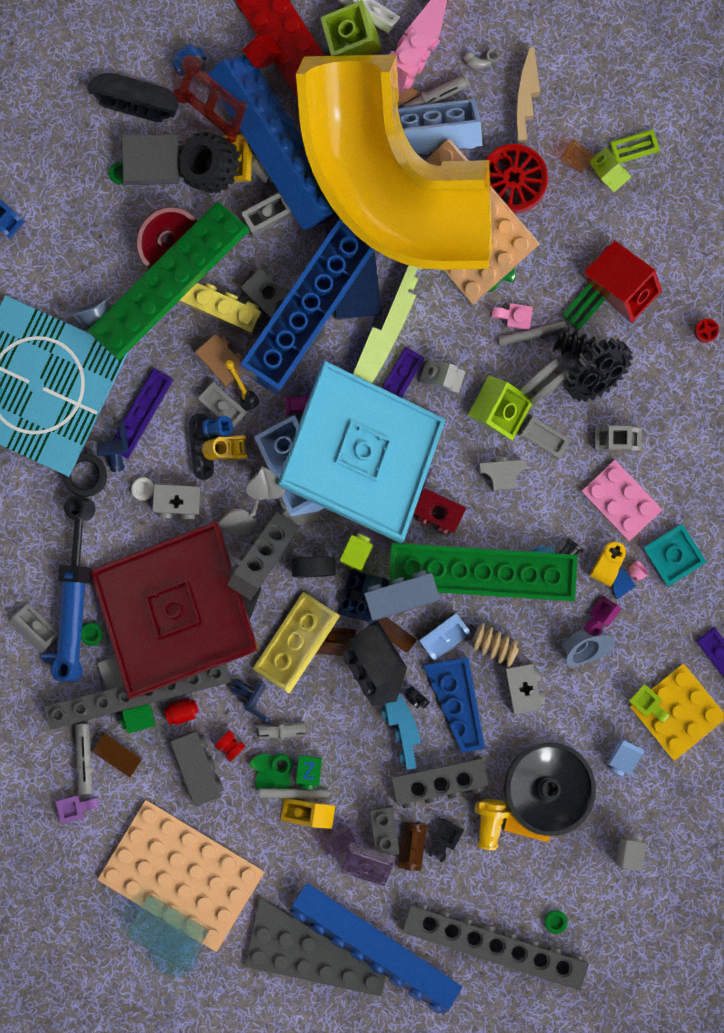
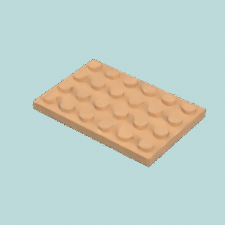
[425,139,540,304]
[98,800,265,952]

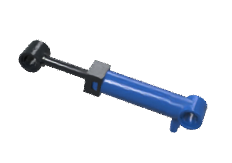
[40,496,96,682]

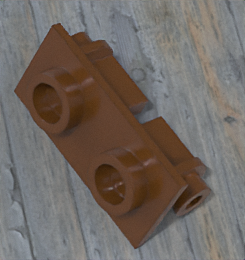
[398,822,427,871]

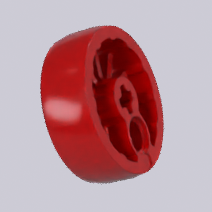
[485,144,549,214]

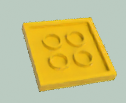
[630,663,724,761]

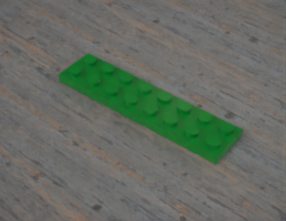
[88,201,250,361]
[389,543,578,602]

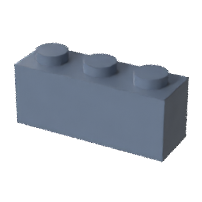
[364,570,440,621]

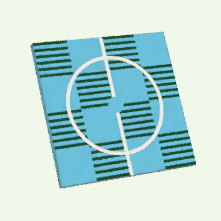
[0,295,128,477]

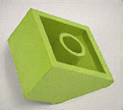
[321,0,382,56]
[467,375,532,441]

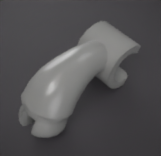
[463,49,500,69]

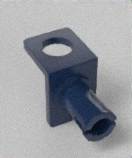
[97,419,128,472]
[230,679,272,724]

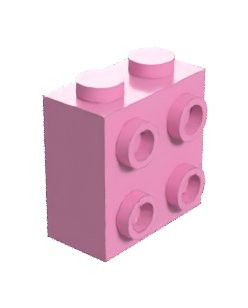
[390,29,432,96]

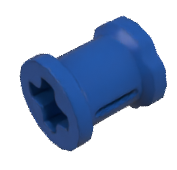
[202,416,233,439]

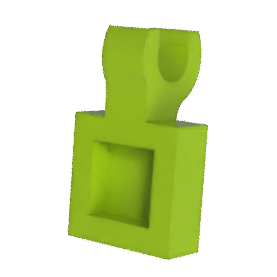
[629,684,670,723]

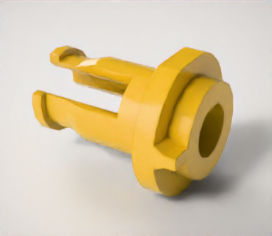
[474,798,511,850]

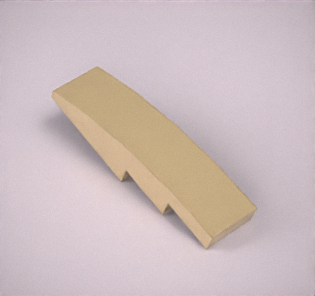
[516,47,540,144]

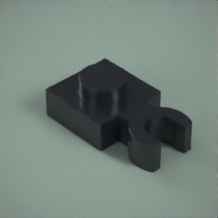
[407,687,430,709]
[429,819,464,863]

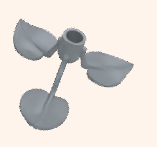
[219,466,323,535]

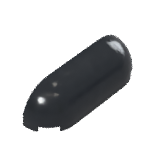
[88,73,178,122]

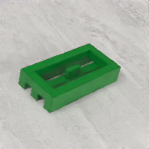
[562,284,606,330]

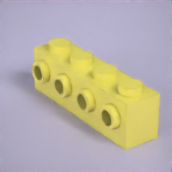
[178,283,262,336]

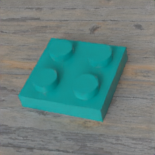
[643,523,707,587]

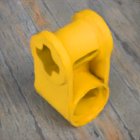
[202,435,248,461]
[589,542,626,587]

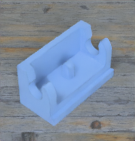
[419,613,471,661]

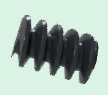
[552,326,603,366]

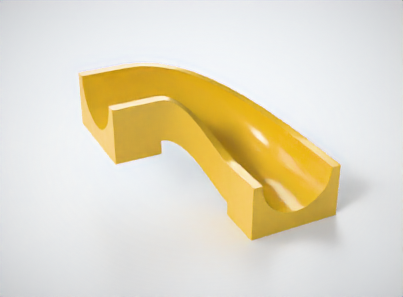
[296,54,493,270]

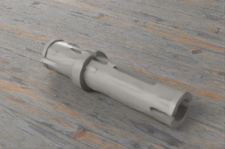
[403,73,470,107]
[75,724,94,794]

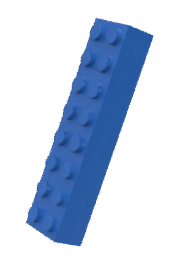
[206,55,337,230]
[239,218,375,396]

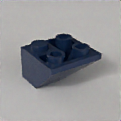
[338,570,389,623]

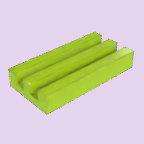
[609,129,660,163]

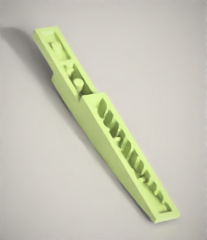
[353,265,423,384]

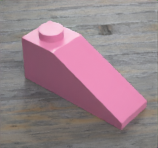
[404,0,447,51]

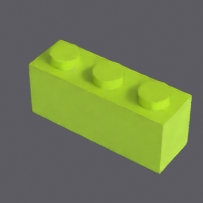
[340,533,373,572]

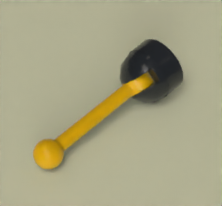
[225,360,260,411]

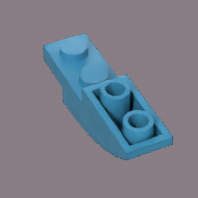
[381,694,421,770]

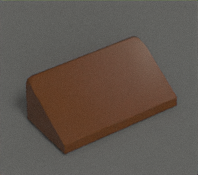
[376,617,417,653]
[316,627,356,656]
[92,733,143,777]

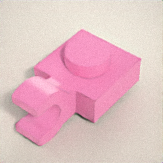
[491,303,533,330]

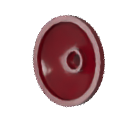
[136,207,197,269]

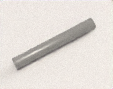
[498,321,567,346]
[259,789,329,799]

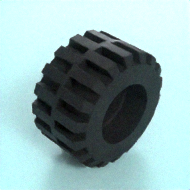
[177,131,241,193]

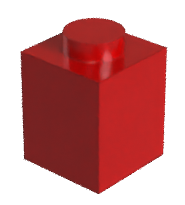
[242,35,282,68]

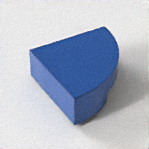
[613,568,636,599]

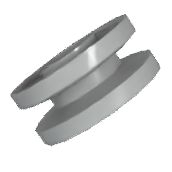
[520,359,569,406]

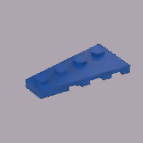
[423,657,486,753]

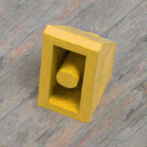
[280,798,335,829]

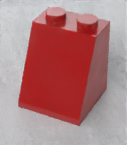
[584,240,662,323]

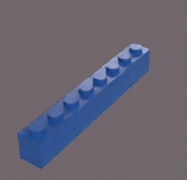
[288,883,463,1014]

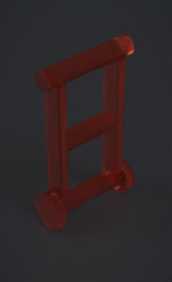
[174,55,247,143]

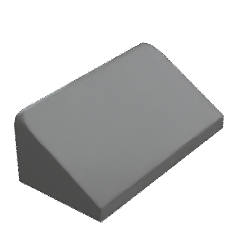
[9,603,58,654]

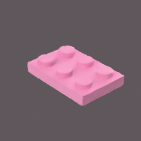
[581,460,662,542]

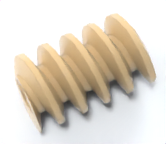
[469,622,520,668]

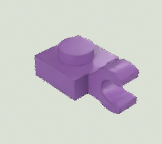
[56,795,100,824]

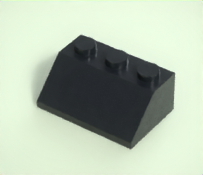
[343,621,407,705]

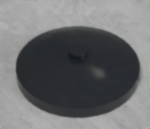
[504,742,596,836]

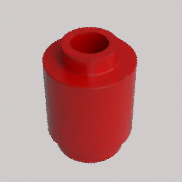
[164,697,200,725]

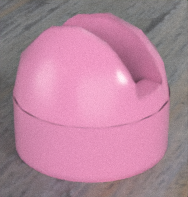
[628,560,648,581]

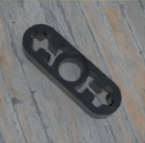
[189,413,214,480]

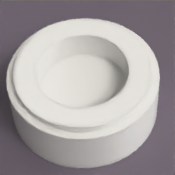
[131,478,154,501]

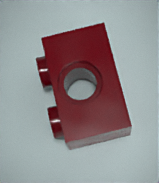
[413,488,466,535]

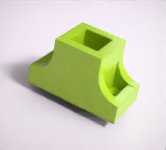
[588,146,631,192]

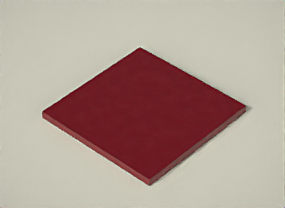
[91,521,259,700]

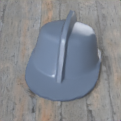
[60,295,112,329]
[562,631,615,667]

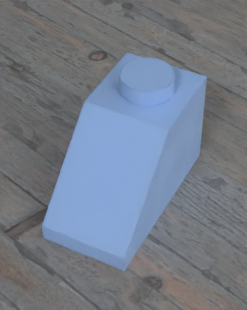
[607,739,645,776]

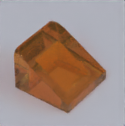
[560,139,594,174]

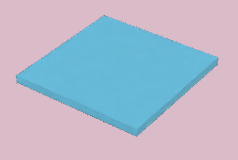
[277,361,446,543]

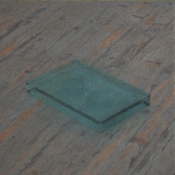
[126,895,210,971]

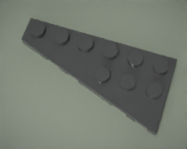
[245,898,386,996]

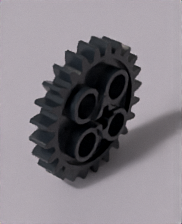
[564,338,633,402]

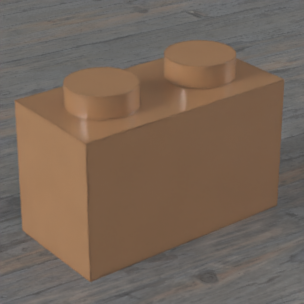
[195,334,244,388]

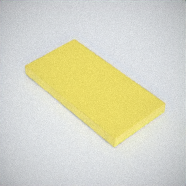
[252,592,340,694]

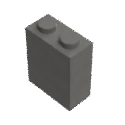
[122,135,182,185]

